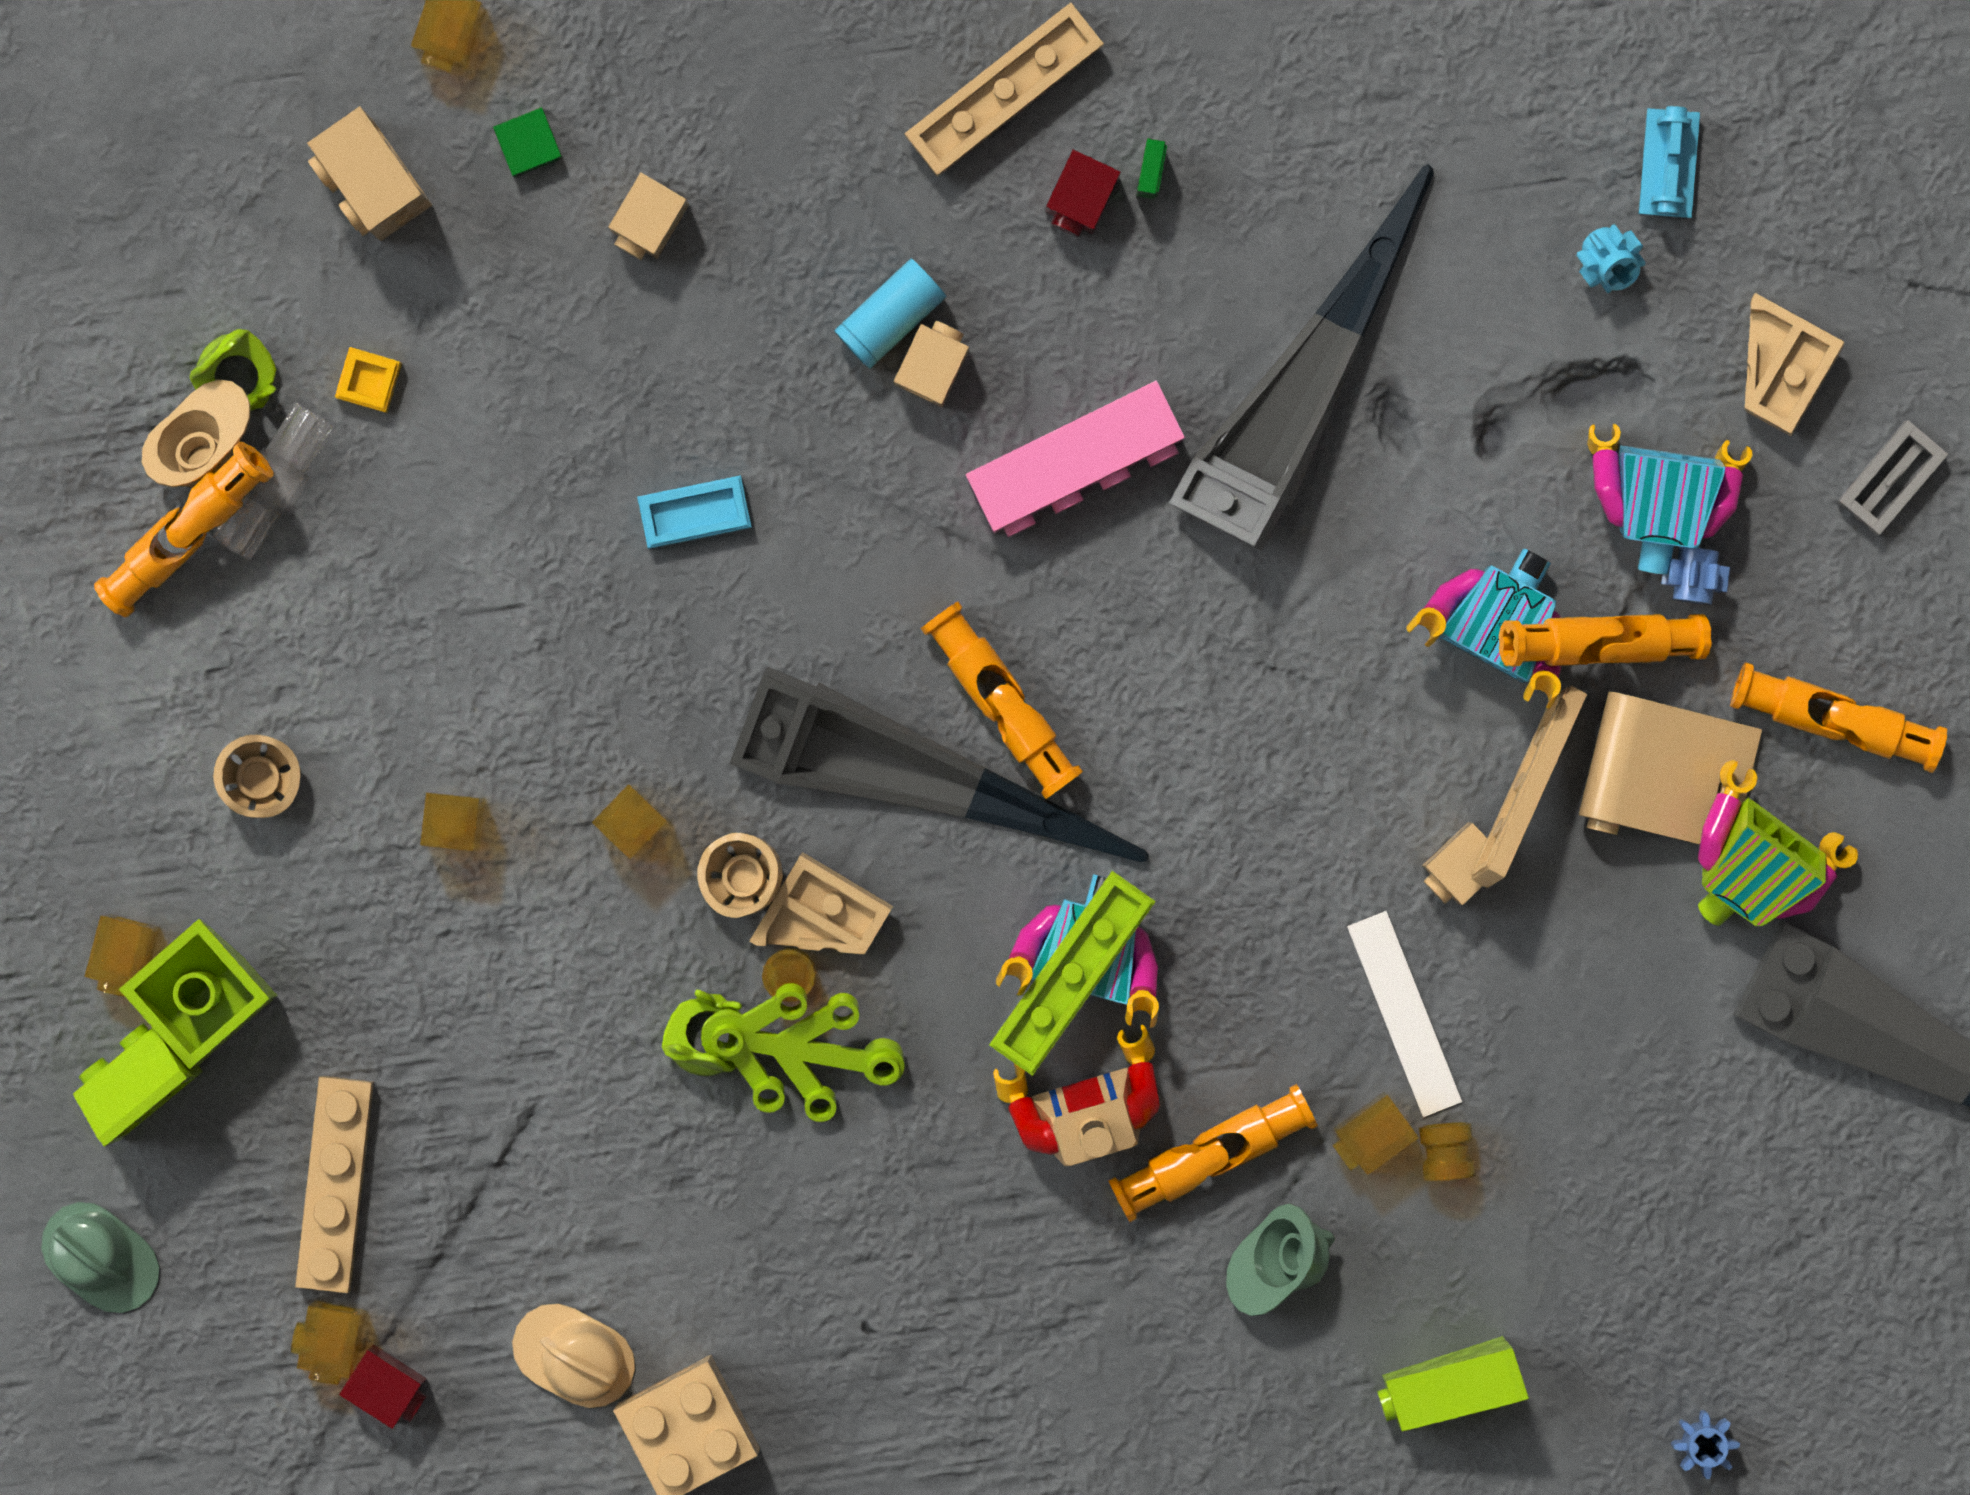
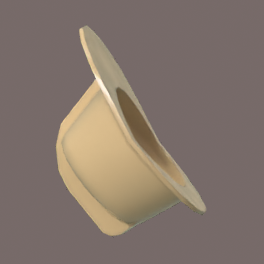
[142,380,250,488]
[512,1304,635,1408]

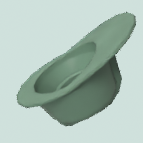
[41,1202,159,1313]
[1226,1204,1335,1316]

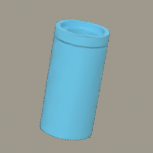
[834,258,947,369]

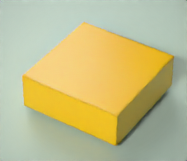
[335,347,402,413]

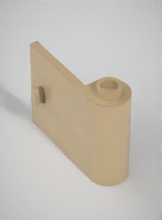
[1579,691,1762,845]

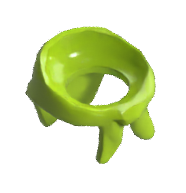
[189,329,276,411]
[662,990,742,1076]

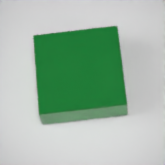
[493,107,563,178]
[1136,138,1167,199]

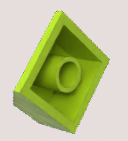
[119,918,278,1069]
[73,1023,203,1147]

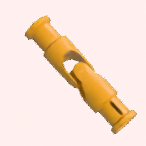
[94,441,274,618]
[920,601,1083,799]
[1499,614,1712,667]
[1730,662,1948,773]
[1108,1084,1318,1223]

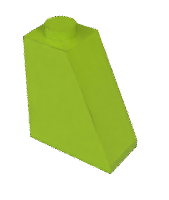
[1377,1336,1529,1432]

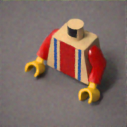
[993,1025,1160,1166]

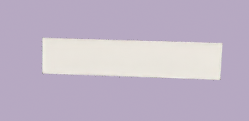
[1347,911,1462,1117]

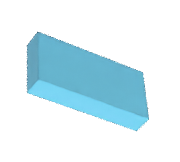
[637,475,752,549]

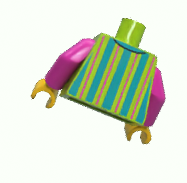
[1698,760,1858,926]

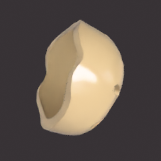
[213,735,300,818]
[697,833,783,918]

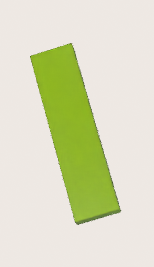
[989,871,1156,1076]

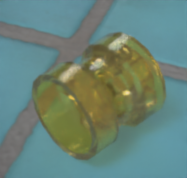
[762,948,817,1003]
[1419,1122,1476,1181]

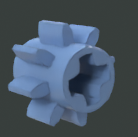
[1661,547,1730,605]
[1671,1410,1740,1479]

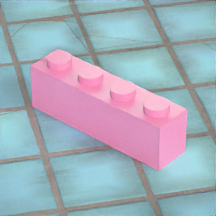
[966,380,1185,537]

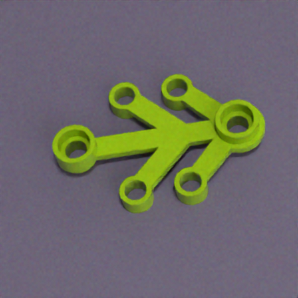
[701,983,905,1122]

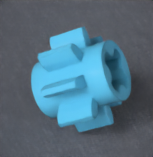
[1576,224,1646,293]

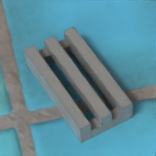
[1836,420,1948,536]

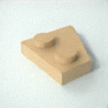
[1745,293,1845,436]
[749,852,893,954]

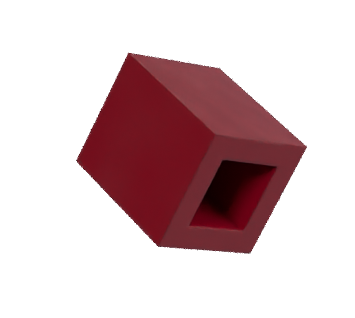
[1045,149,1121,237]
[339,1344,427,1429]

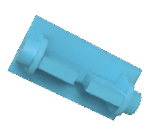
[1638,106,1700,218]

